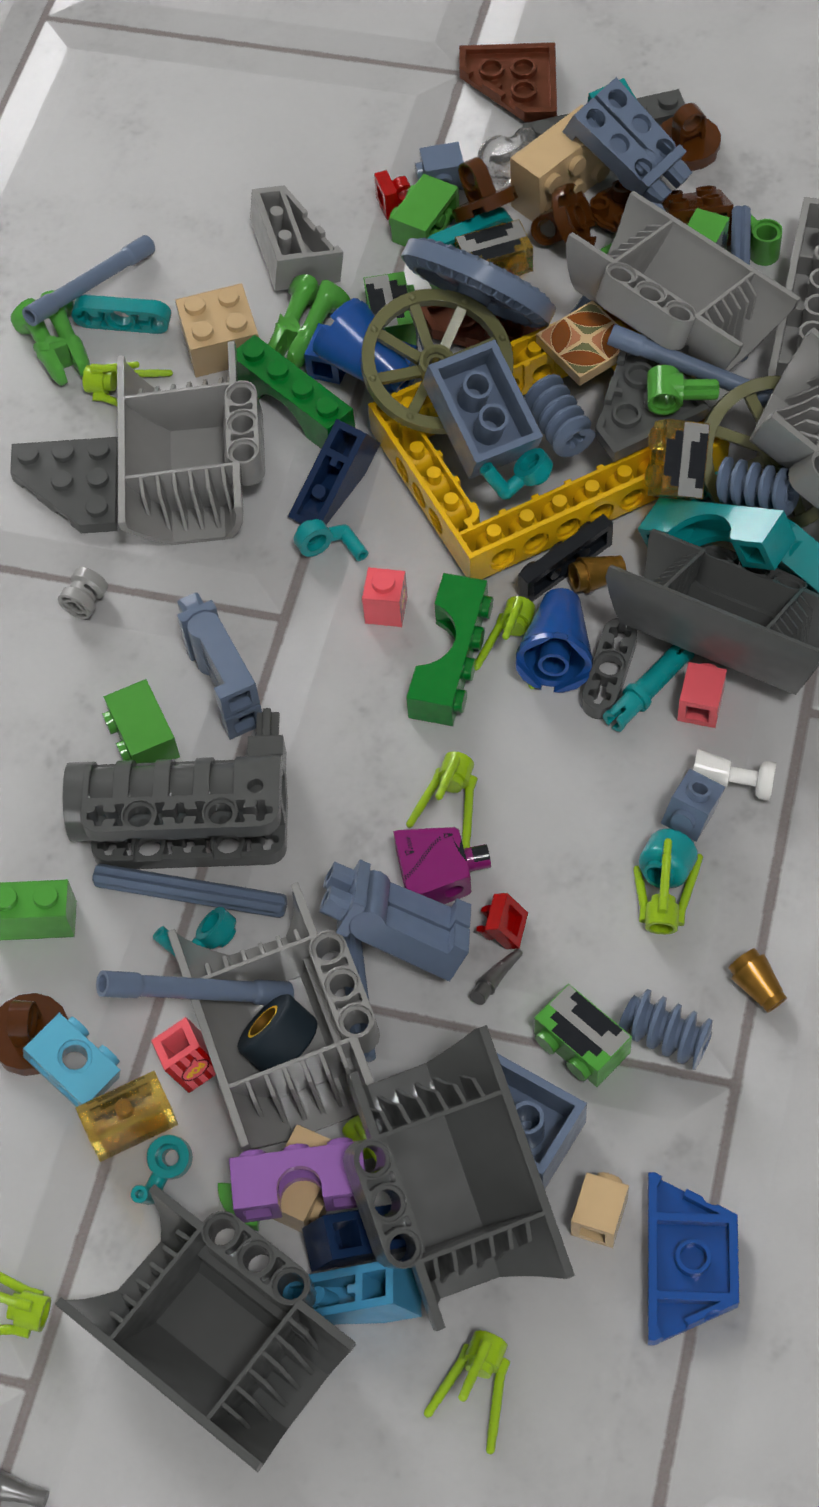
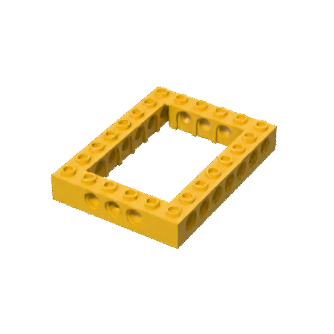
[368,305,730,579]

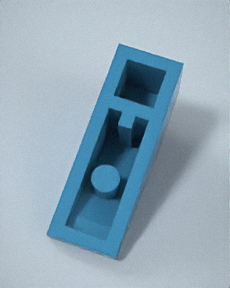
[282,1262,422,1325]

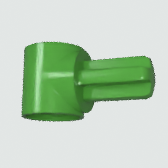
[750,214,783,266]
[647,365,719,415]

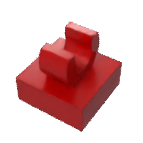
[374,170,410,220]
[476,893,528,949]

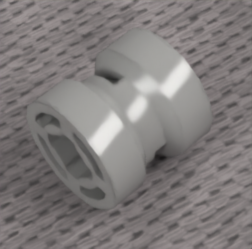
[58,567,108,619]

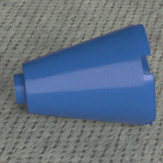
[313,298,411,394]
[516,588,593,692]

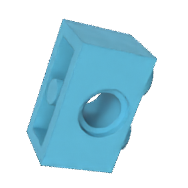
[23,1012,121,1107]

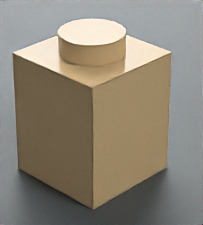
[571,1172,629,1248]

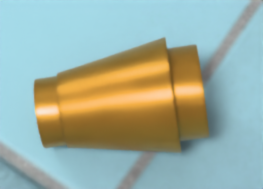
[568,555,626,594]
[728,948,787,1013]

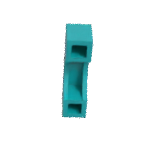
[638,498,796,570]

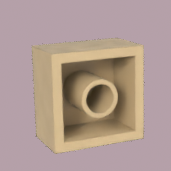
[175,283,259,378]

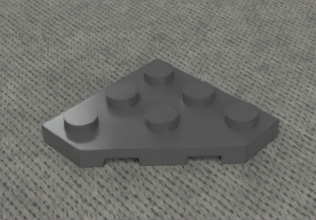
[595,337,710,462]
[10,437,118,534]

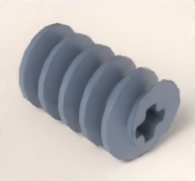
[525,374,596,457]
[716,456,800,516]
[619,989,713,1070]

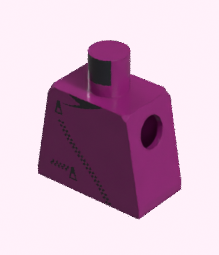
[393,827,491,904]

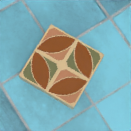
[536,300,620,386]

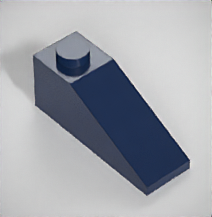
[288,419,381,525]
[302,1204,407,1272]

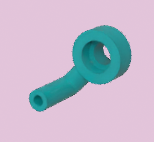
[480,448,553,500]
[293,519,368,561]
[153,907,236,957]
[131,1135,193,1205]

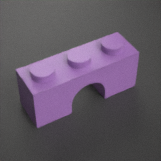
[229,1138,366,1223]

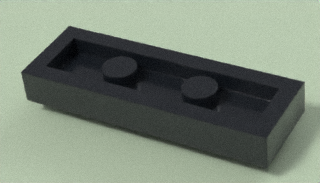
[518,514,613,602]

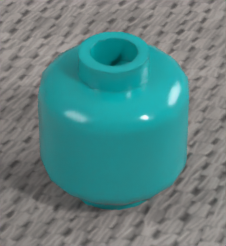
[638,828,698,888]

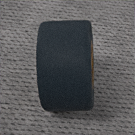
[237,994,318,1072]

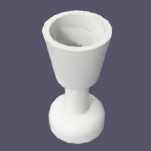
[693,749,777,801]

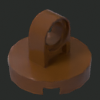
[660,103,721,171]
[451,157,518,223]
[531,183,596,246]
[0,993,68,1076]

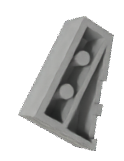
[250,185,344,291]

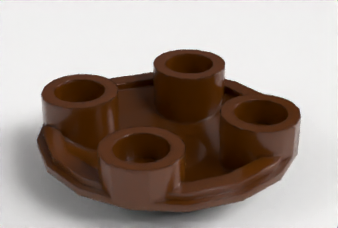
[589,180,632,232]

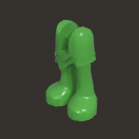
[268,274,351,368]
[11,290,90,386]

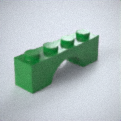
[237,335,355,449]
[406,573,494,727]

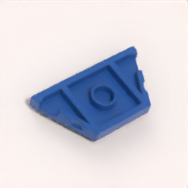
[648,1172,739,1346]

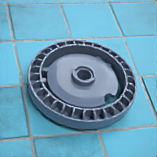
[401,238,556,328]

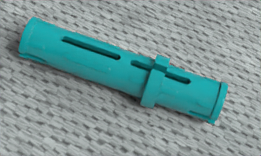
[603,645,695,732]

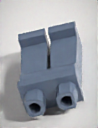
[563,77,693,204]
[177,593,262,740]
[319,859,471,982]

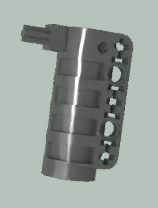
[62,708,288,869]

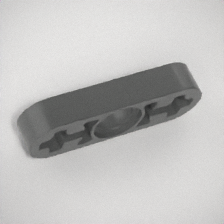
[582,618,637,719]

